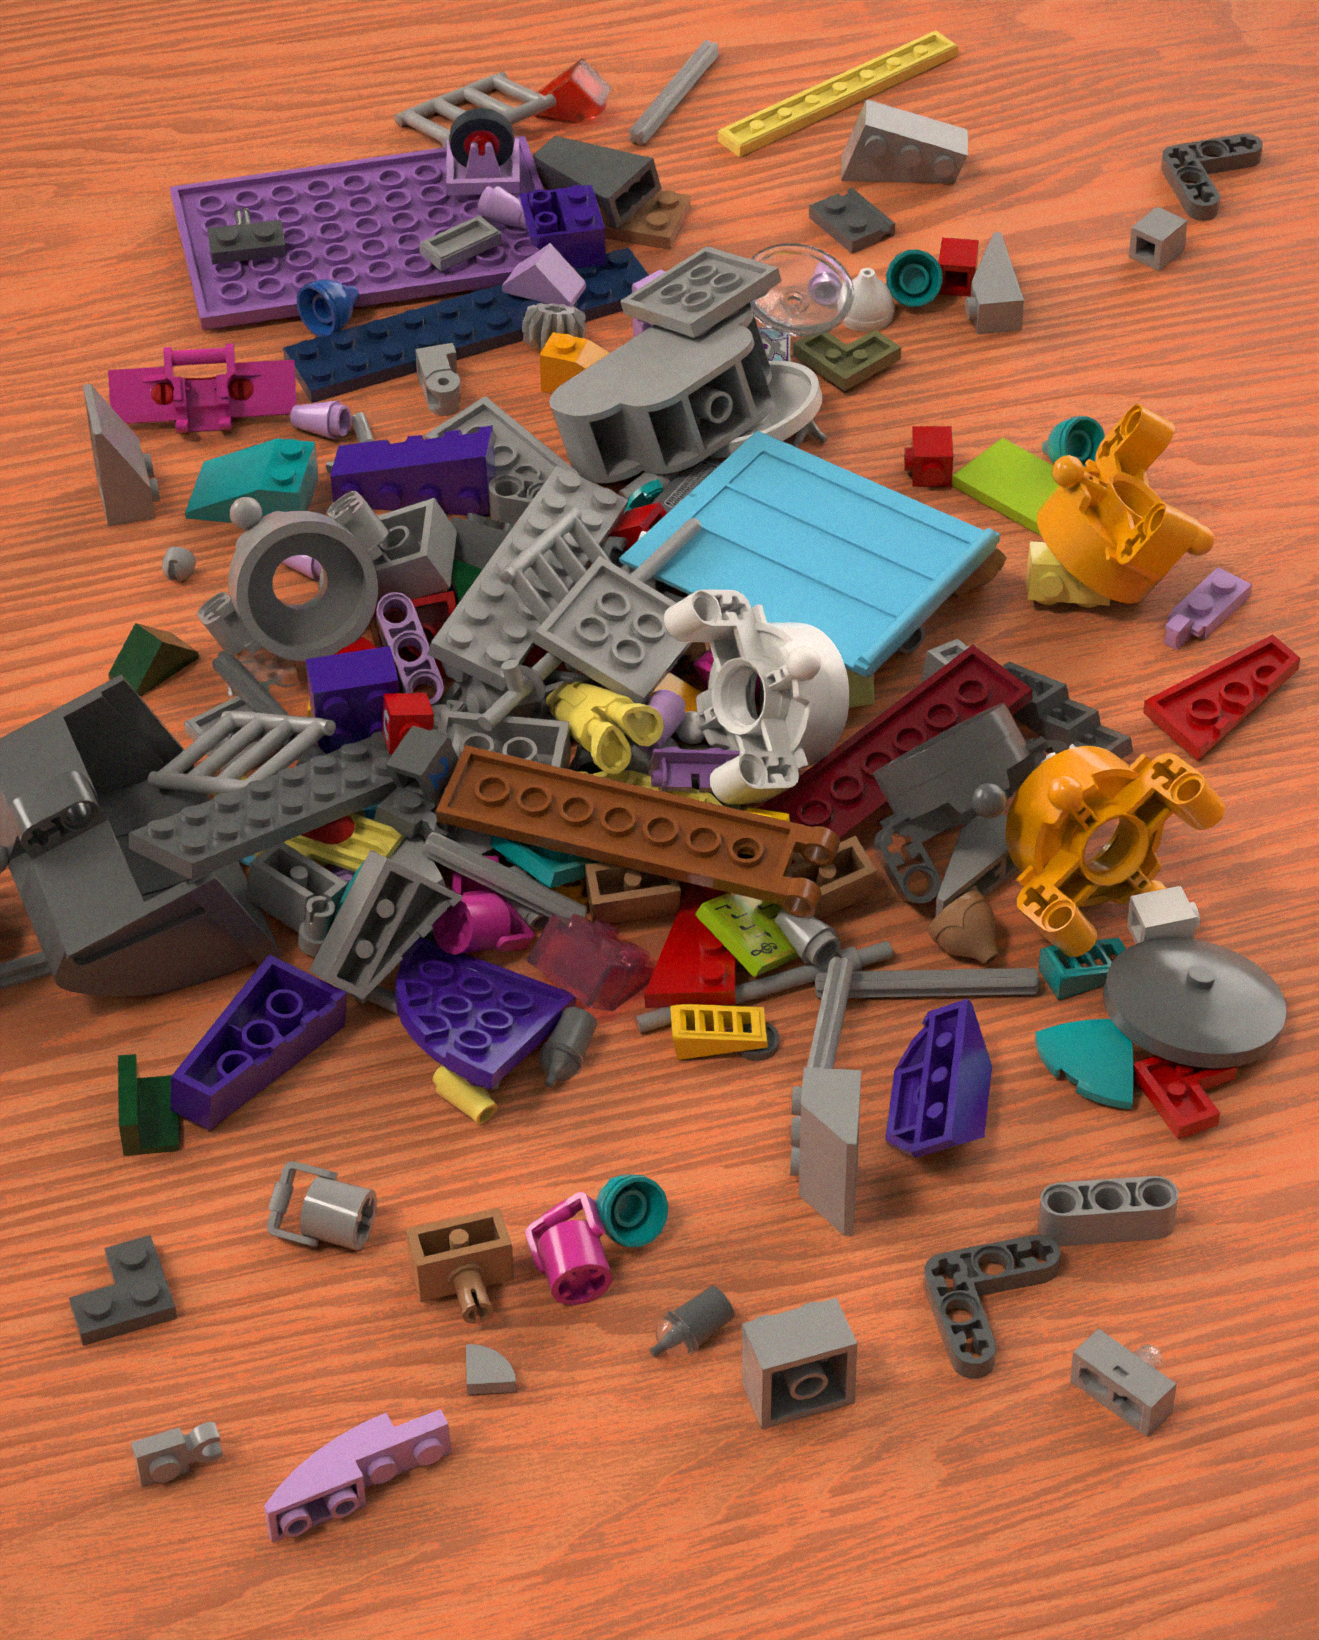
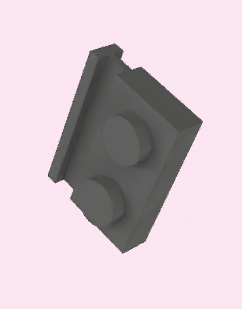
[809,188,895,254]

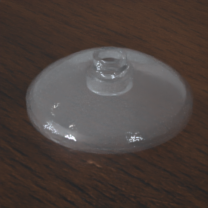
[749,243,854,336]

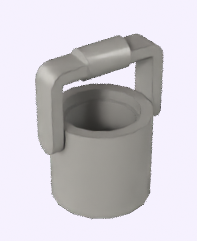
[267,1161,377,1250]

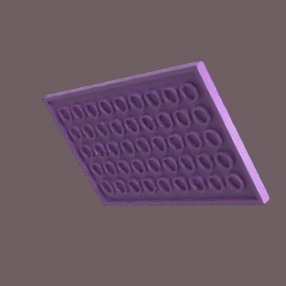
[170,136,544,330]

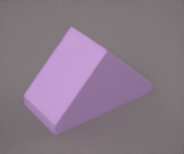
[502,243,586,307]

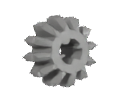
[522,302,587,349]

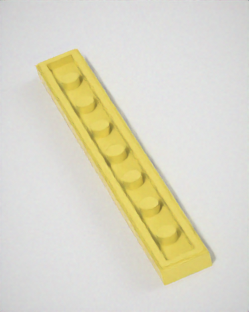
[718,30,958,157]

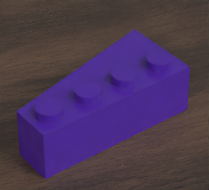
[330,425,496,517]
[170,954,348,1130]

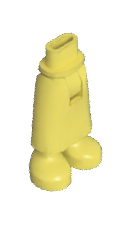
[546,682,664,774]

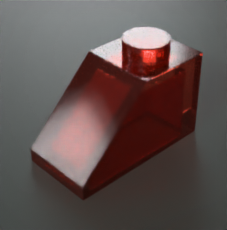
[531,58,611,124]

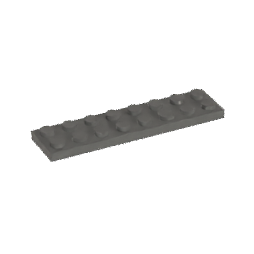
[129,732,396,880]

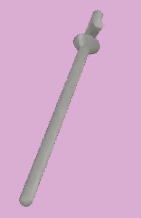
[478,518,702,731]

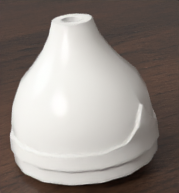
[837,268,895,332]

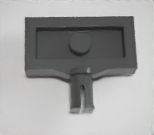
[207,208,286,264]

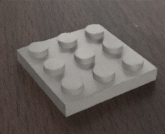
[620,246,782,338]
[532,556,693,704]

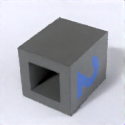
[385,726,459,803]

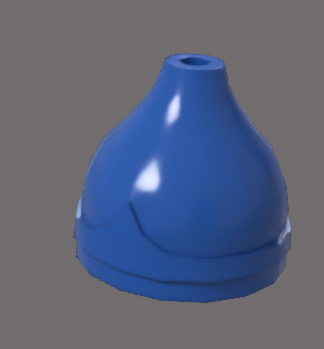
[297,279,359,337]

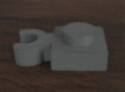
[374,787,458,840]

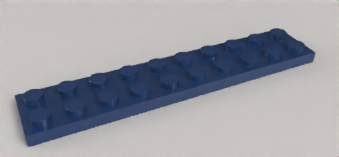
[283,247,649,403]

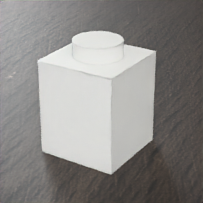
[1127,886,1200,944]

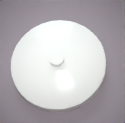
[710,361,823,458]

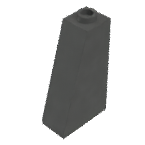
[533,136,662,229]

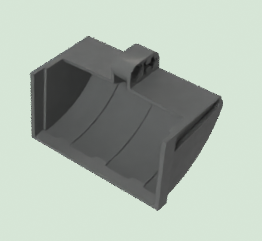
[0,674,283,997]

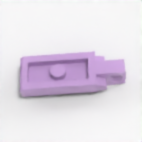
[1163,567,1252,650]

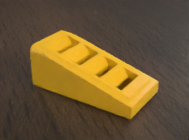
[670,1004,768,1060]

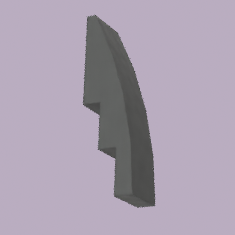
[1002,662,1133,759]

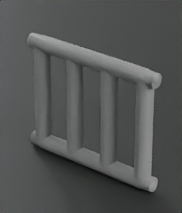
[395,72,557,150]
[499,508,613,672]
[148,711,336,795]

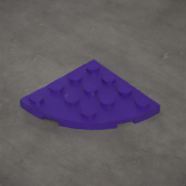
[394,937,577,1090]

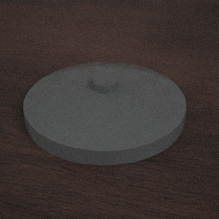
[1103,938,1287,1068]

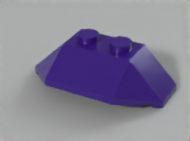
[885,998,992,1158]

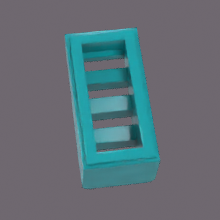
[1038,938,1126,1000]

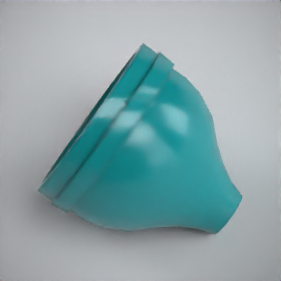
[886,249,943,307]
[1042,416,1106,466]
[595,1174,669,1247]

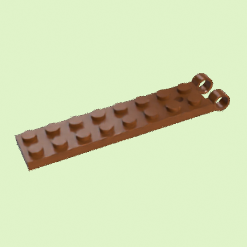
[436,745,840,918]

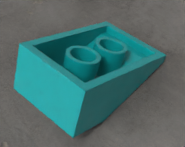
[185,438,319,523]

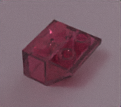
[526,914,656,1012]

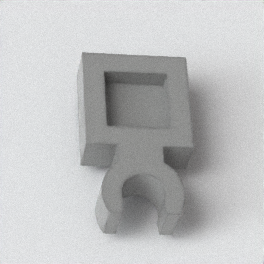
[131,1422,223,1487]

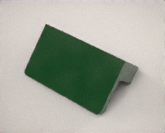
[118,1054,180,1156]

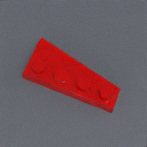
[1143,635,1300,761]
[644,883,737,1008]

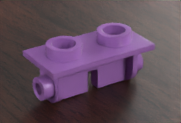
[647,747,740,792]

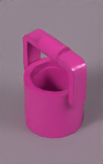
[432,889,534,955]
[525,1192,612,1305]

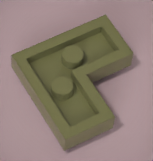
[793,328,901,391]

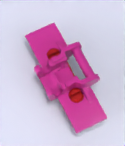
[108,343,297,433]

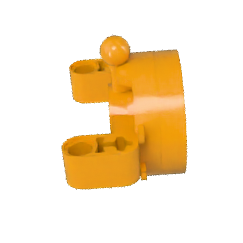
[1037,404,1214,603]
[1005,746,1226,957]

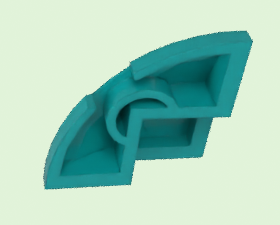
[1034,1019,1133,1109]

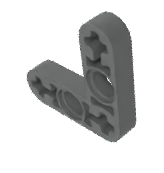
[1161,134,1263,221]
[924,1235,1060,1379]

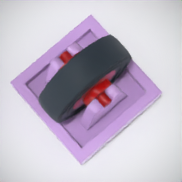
[446,108,520,197]

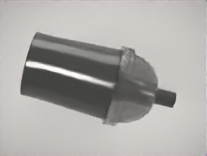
[539,1007,598,1088]
[649,1285,735,1357]

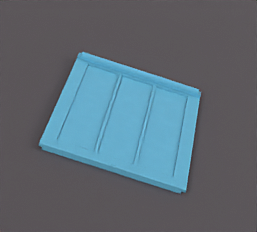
[619,430,1000,678]

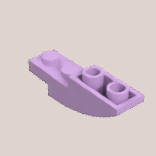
[264,1409,451,1543]

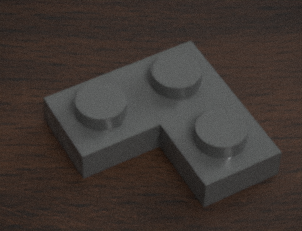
[69,1235,177,1346]

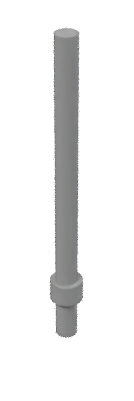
[635,941,893,1033]

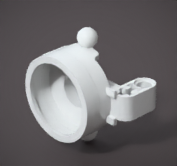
[664,590,849,804]

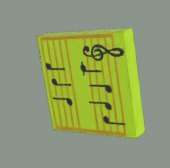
[695,893,800,977]

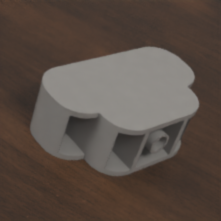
[549,303,773,483]

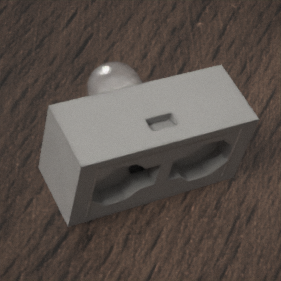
[1070,1328,1176,1437]

